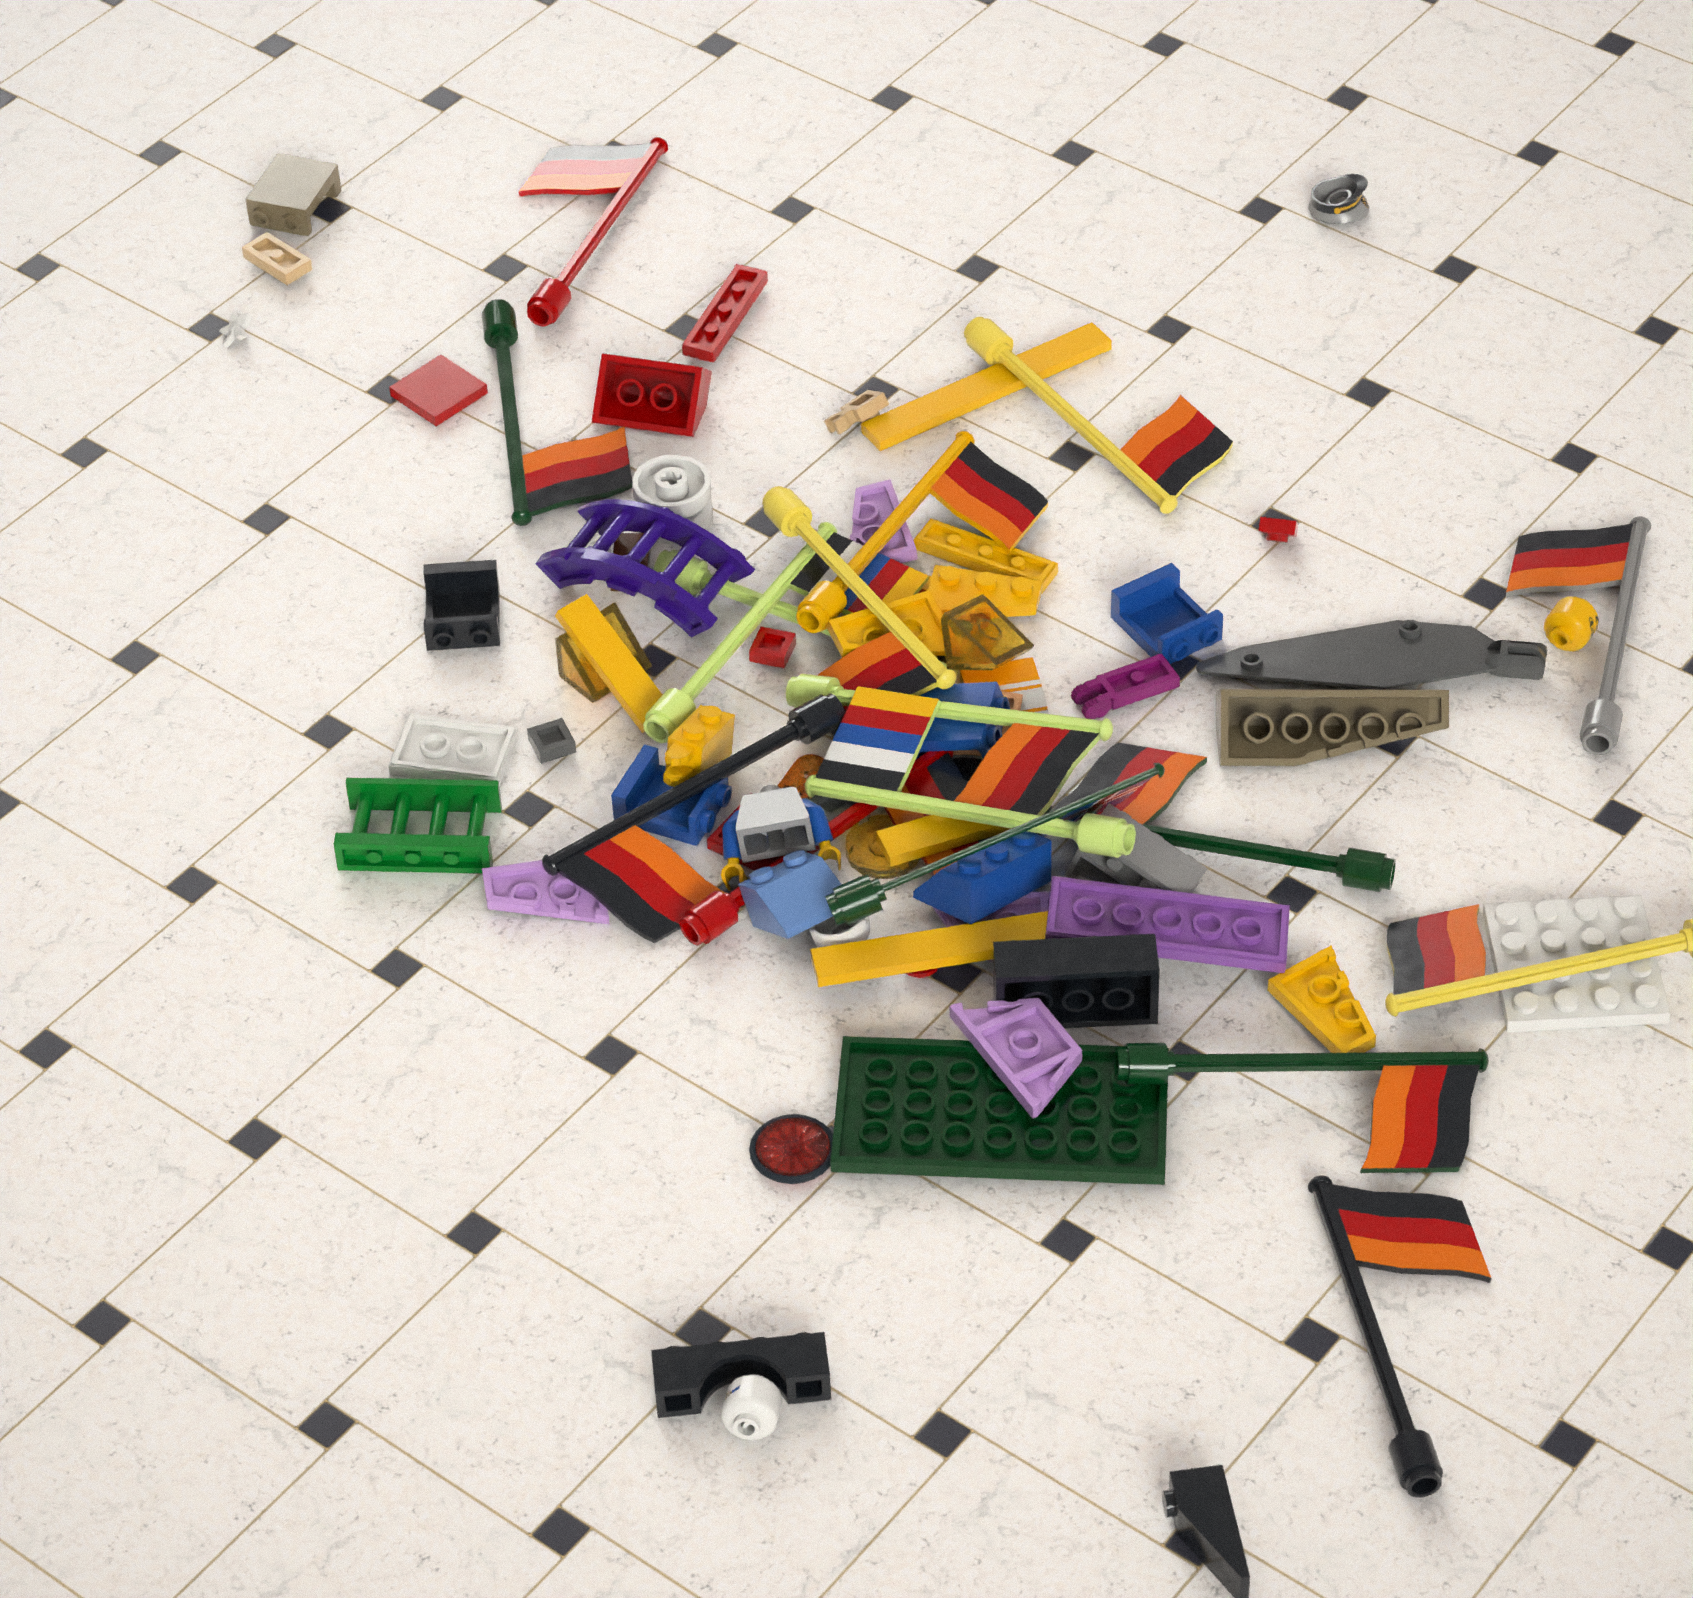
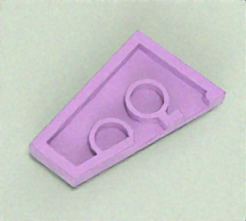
[850,479,918,563]
[482,860,610,925]

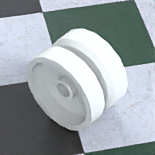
[633,455,713,544]

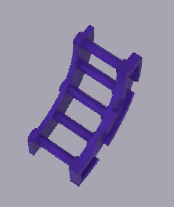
[535,499,755,638]

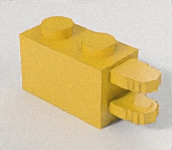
[663,705,735,787]

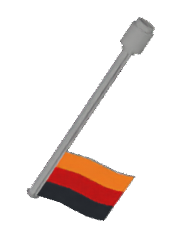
[1506,516,1651,755]

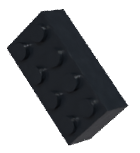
[993,934,1160,1029]

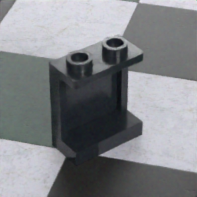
[423,560,500,651]

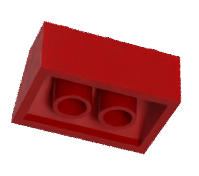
[591,353,712,437]

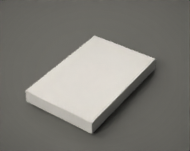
[388,713,519,787]

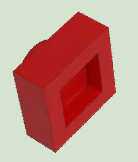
[1258,517,1299,543]
[749,626,796,669]

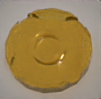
[846,815,921,879]

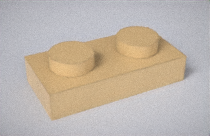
[242,232,312,285]

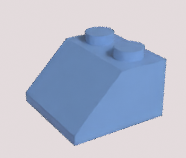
[738,850,841,939]

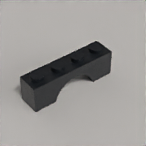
[651,1332,831,1418]

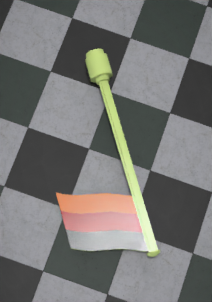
[786,674,1113,816]

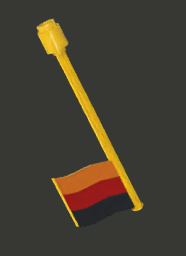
[796,431,1049,633]

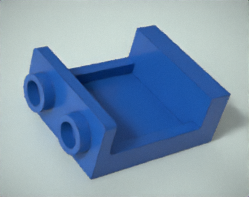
[1111,563,1223,664]
[916,682,1010,759]
[611,744,732,846]

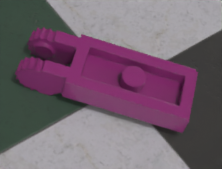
[1070,654,1180,720]

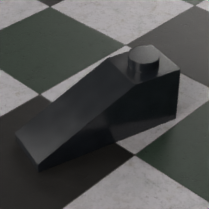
[1162,1464,1250,1598]

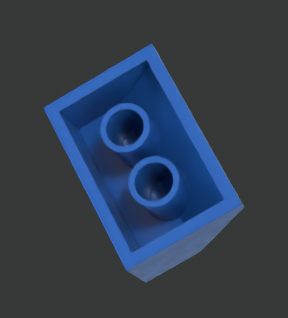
[913,831,1052,924]

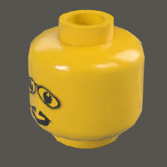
[1543,596,1599,652]

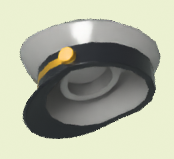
[1308,174,1370,224]

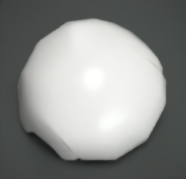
[809,917,870,948]

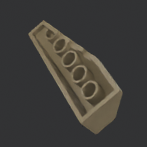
[1216,689,1449,766]

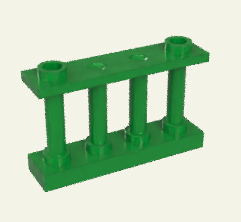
[333,777,502,874]

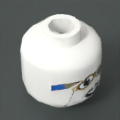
[721,1375,782,1440]

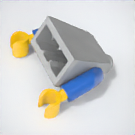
[721,785,841,891]

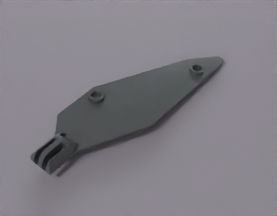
[1196,620,1548,690]

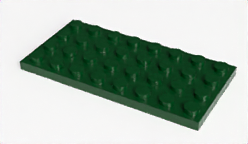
[830,1036,1169,1185]

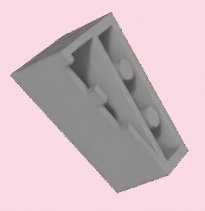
[1064,803,1208,893]

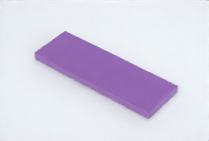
[1045,876,1290,973]

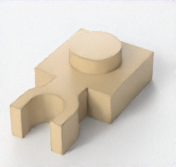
[824,390,889,434]

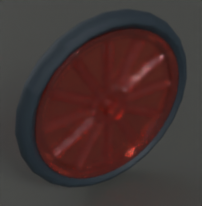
[749,1114,833,1184]

